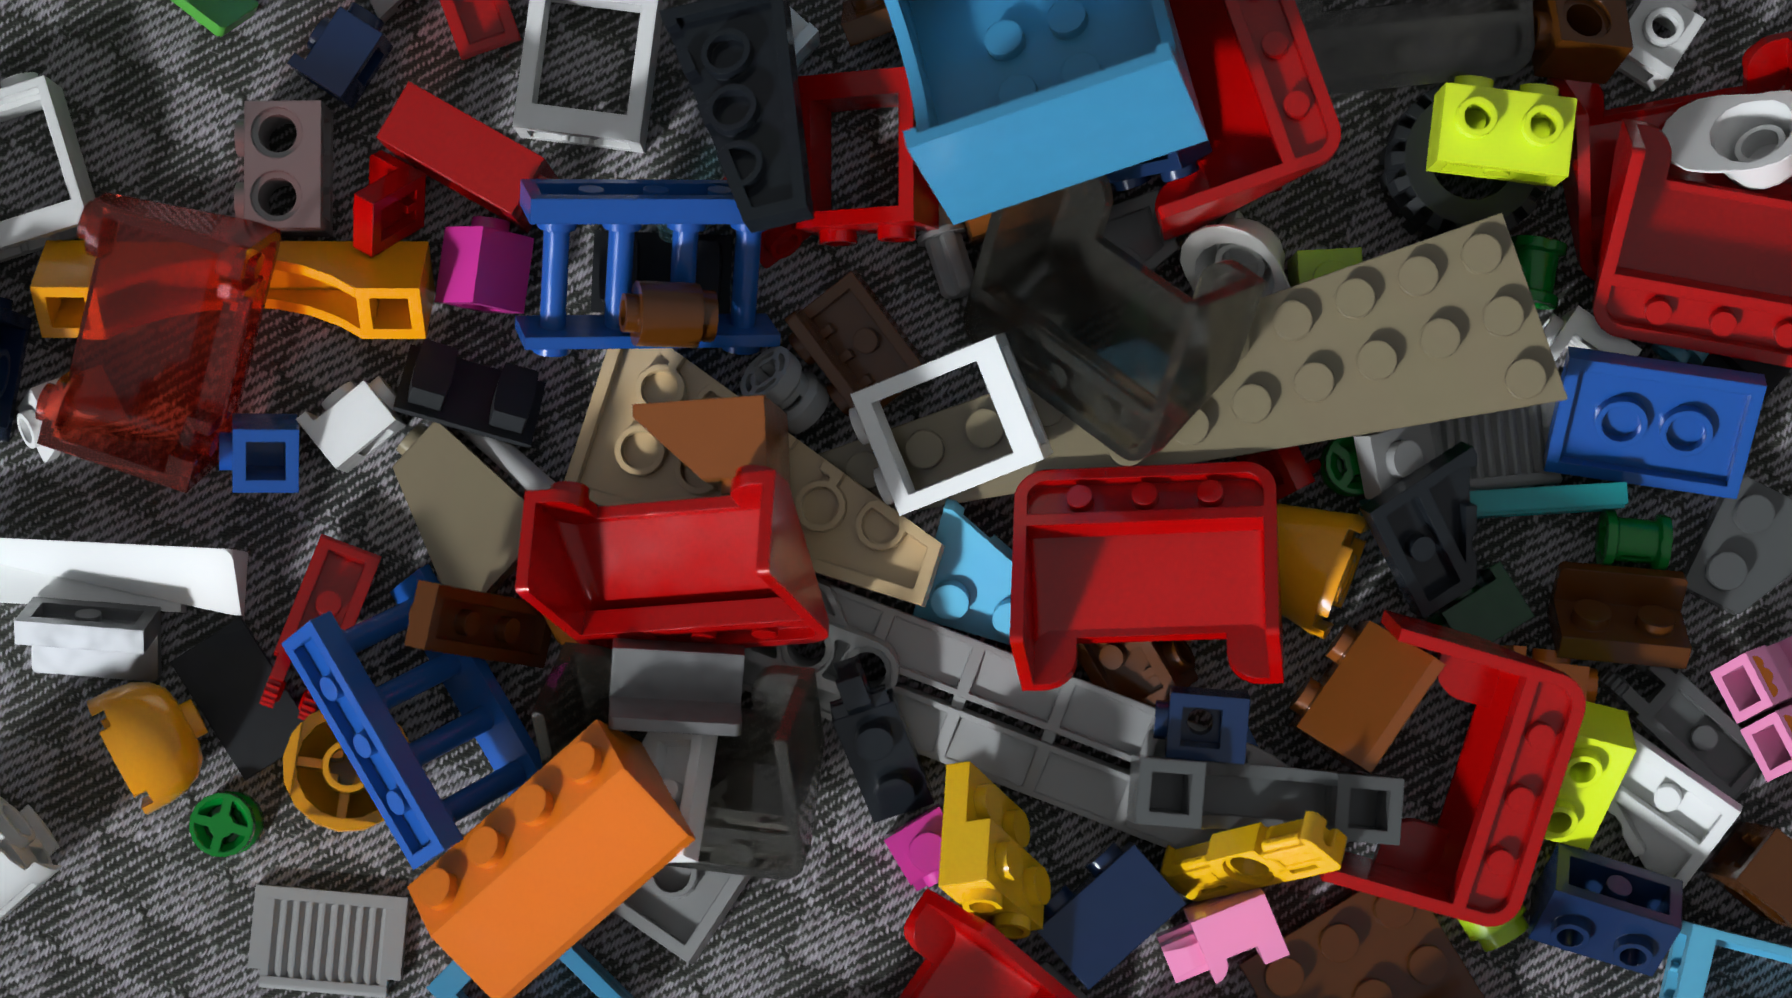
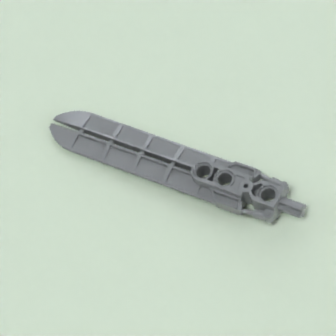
[742,576,1290,849]

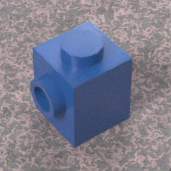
[219,413,299,493]

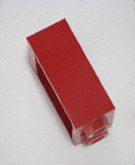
[796,67,939,247]
[376,81,559,233]

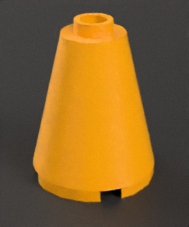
[1277,503,1369,639]

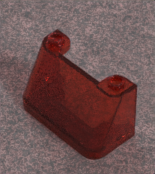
[35,192,281,493]

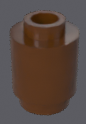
[619,280,719,348]

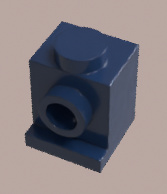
[287,2,393,109]
[1153,685,1250,764]

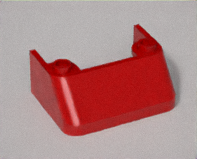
[1319,609,1586,927]

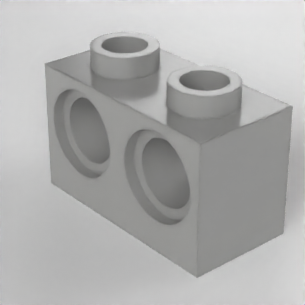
[234,100,333,237]

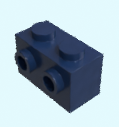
[1036,841,1186,990]
[1528,843,1683,977]

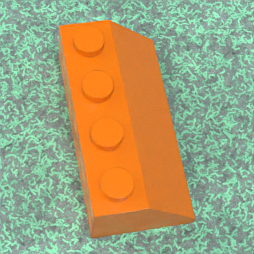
[407,719,696,998]

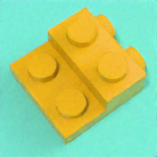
[938,761,1051,939]

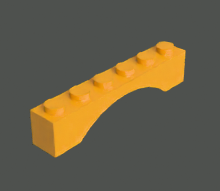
[30,240,435,339]

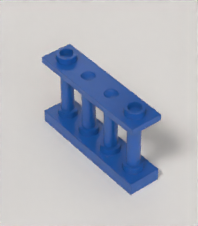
[515,179,781,357]
[281,564,548,870]

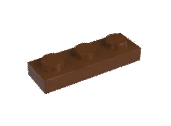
[404,579,552,668]

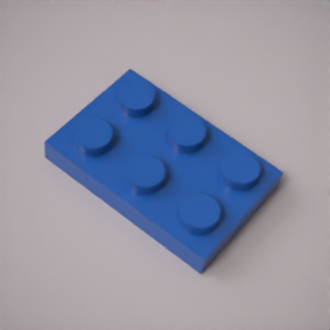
[1543,346,1767,500]

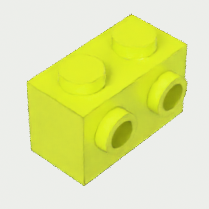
[1426,75,1577,187]
[1544,701,1637,850]

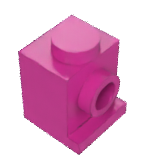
[884,803,943,892]

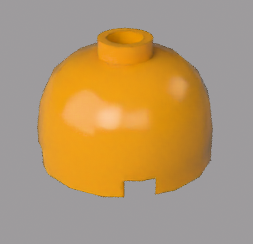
[86,682,209,815]
[283,710,410,832]

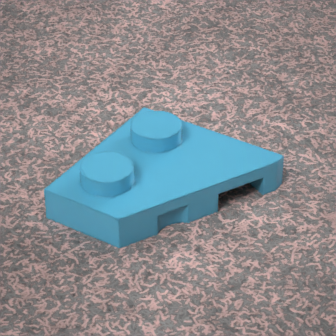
[913,498,1012,645]

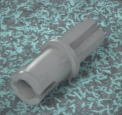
[917,202,977,299]

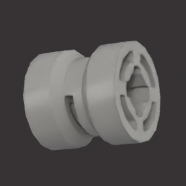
[740,346,829,434]

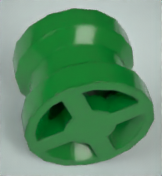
[1319,436,1364,497]
[189,791,264,857]

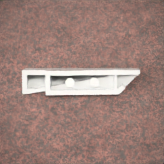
[0,538,248,616]

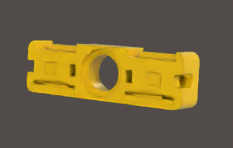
[1159,811,1347,901]

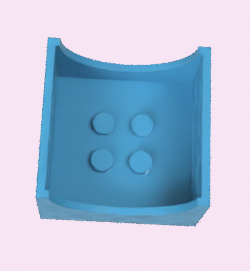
[884,0,1208,225]

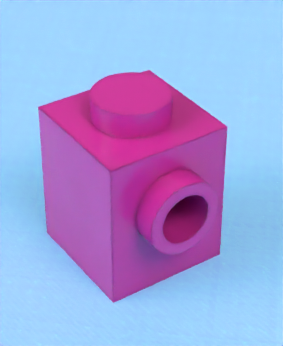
[434,216,534,314]

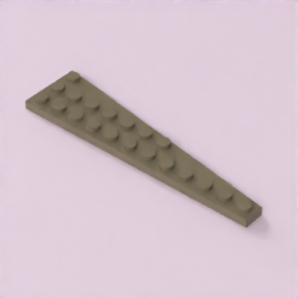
[819,213,1568,512]

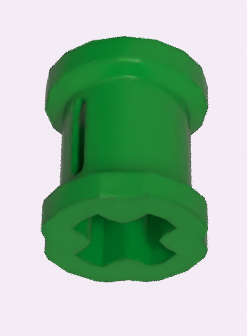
[1511,235,1568,310]
[1595,509,1673,570]

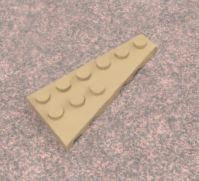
[564,348,945,608]

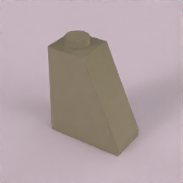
[392,422,524,594]

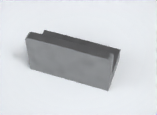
[14,597,162,682]
[608,638,745,736]

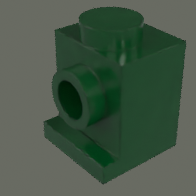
[1425,561,1535,642]

